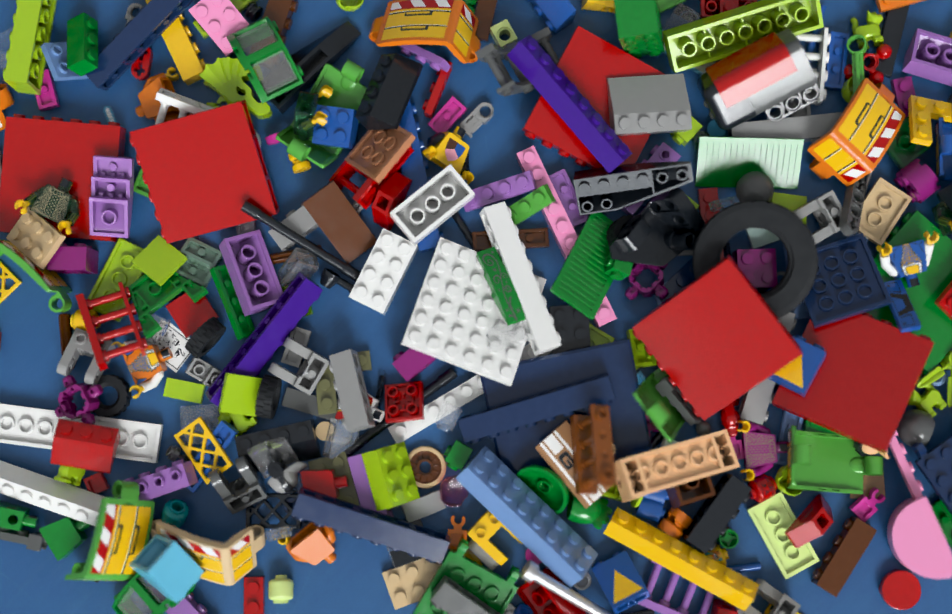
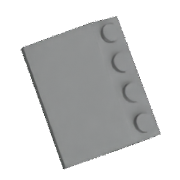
[607,73,692,136]

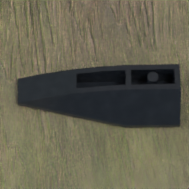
[261,21,362,114]
[573,162,693,215]

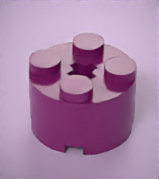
[893,158,941,203]

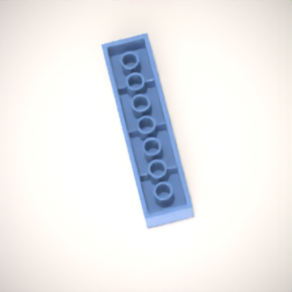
[455,446,598,588]

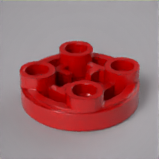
[878,569,921,610]

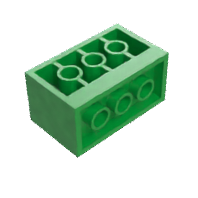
[614,0,665,59]

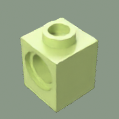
[490,19,518,49]

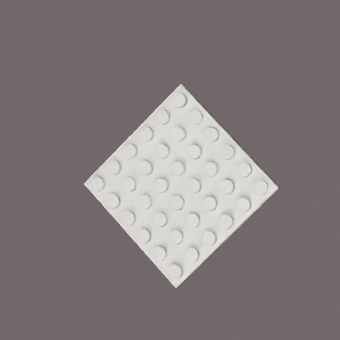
[401,237,547,386]

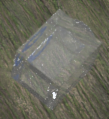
[140,314,171,344]
[435,400,462,432]

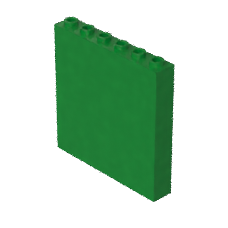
[866,210,952,374]

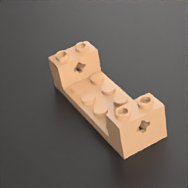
[614,429,740,503]

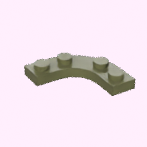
[316,350,372,416]

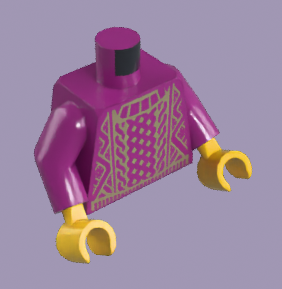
[737,420,788,481]

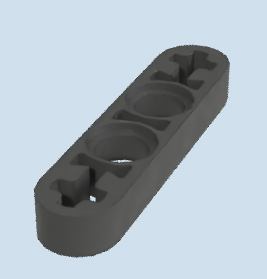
[839,177,866,236]

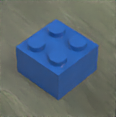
[312,105,359,150]

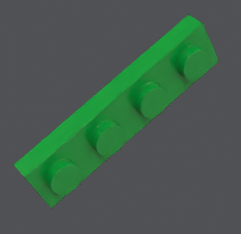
[210,264,255,340]

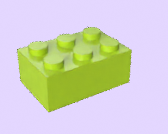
[361,441,420,511]

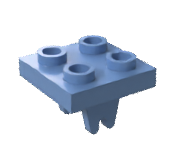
[40,42,88,81]

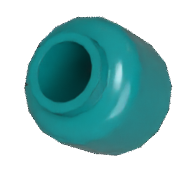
[161,499,189,528]

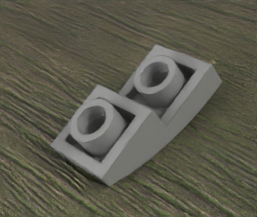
[185,357,222,387]
[401,490,446,522]

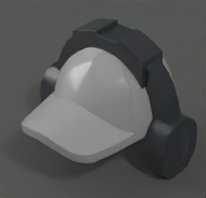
[268,462,308,495]

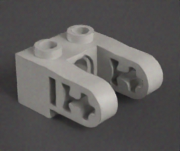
[792,190,842,244]
[57,328,116,386]
[268,337,330,395]
[737,578,801,614]

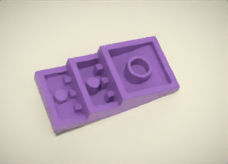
[89,155,134,238]

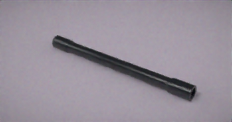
[241,200,361,282]
[343,368,458,457]

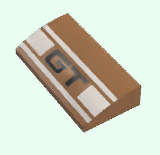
[535,420,611,509]

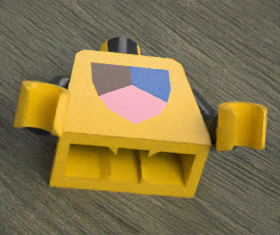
[422,126,474,185]

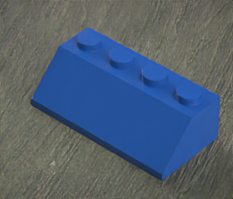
[526,0,576,35]

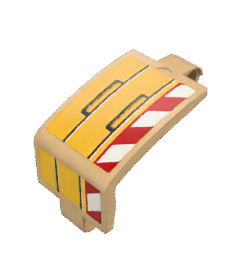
[150,519,266,586]

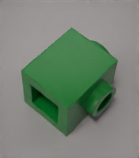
[604,253,633,281]
[444,440,473,471]

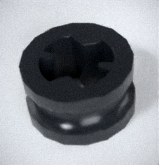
[245,2,263,22]

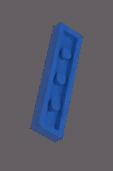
[186,420,239,493]

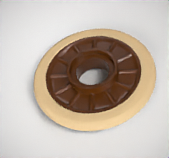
[408,446,446,488]

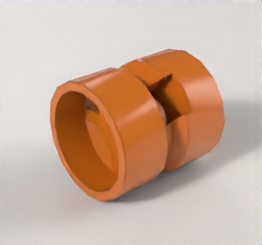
[657,507,694,540]

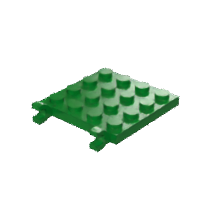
[412,538,520,614]

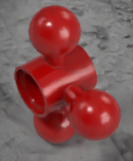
[844,44,892,85]

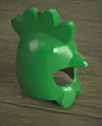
[567,488,612,530]

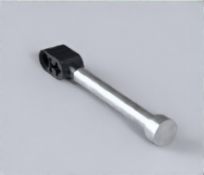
[520,560,613,614]

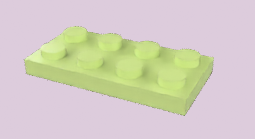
[746,491,820,579]

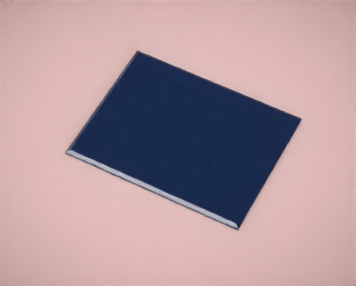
[480,339,652,475]

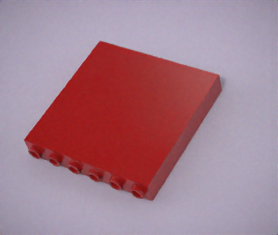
[522,26,665,169]
[129,100,280,244]
[0,114,126,242]
[632,255,803,421]
[772,312,934,454]

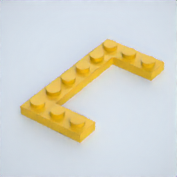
[908,95,952,147]

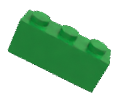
[67,12,98,76]

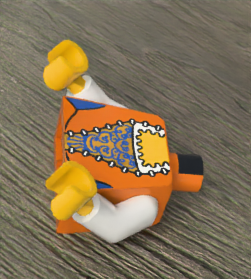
[110,340,173,399]

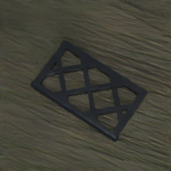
[246,493,301,529]

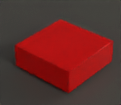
[83,472,110,494]

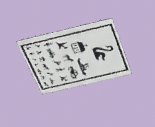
[146,320,191,373]

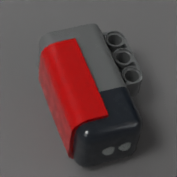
[697,28,820,130]

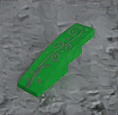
[476,247,526,326]

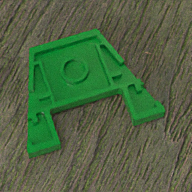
[128,272,209,339]

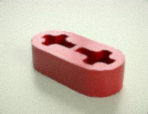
[131,47,153,81]

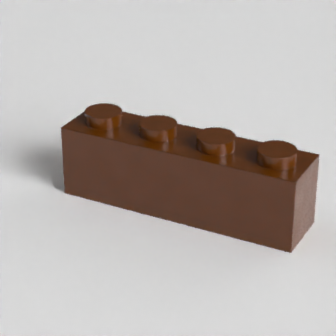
[250,0,298,70]
[811,516,877,597]

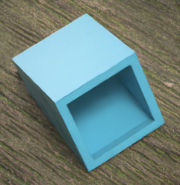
[129,534,204,603]

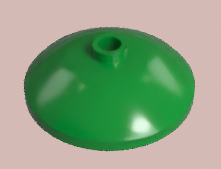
[516,465,569,515]

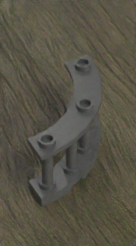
[475,27,559,97]

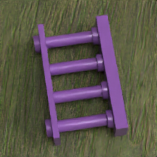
[637,559,714,614]

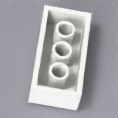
[390,164,475,246]
[349,228,419,315]

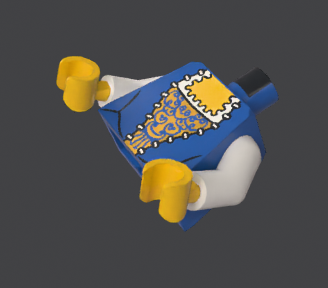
[876,230,939,288]

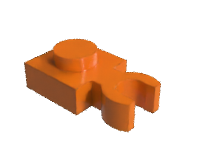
[448,515,467,549]

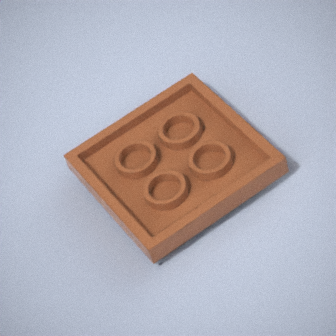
[344,126,416,183]

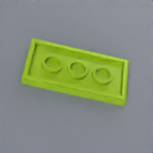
[87,238,144,322]

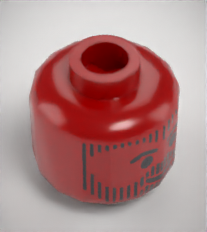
[747,474,777,503]

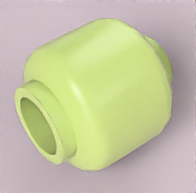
[268,575,294,604]

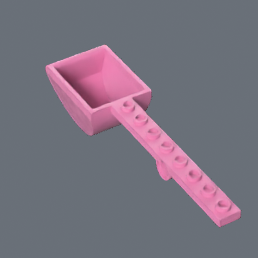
[887,430,952,579]

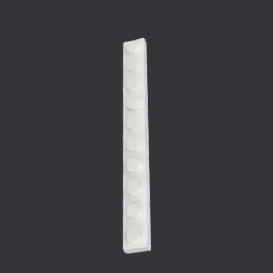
[388,343,552,443]

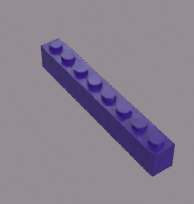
[507,35,632,173]
[205,272,323,406]

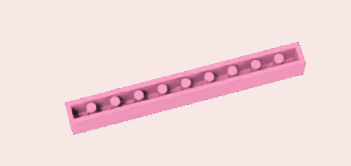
[516,145,617,328]

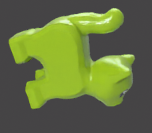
[850,10,884,50]
[908,378,948,417]
[218,412,259,437]
[53,465,86,487]

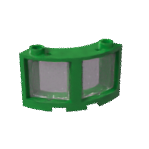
[226,16,304,104]
[112,573,196,614]

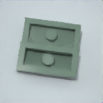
[176,237,222,288]

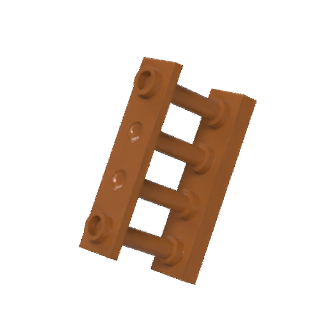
[570,404,616,495]

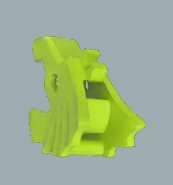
[200,57,272,119]

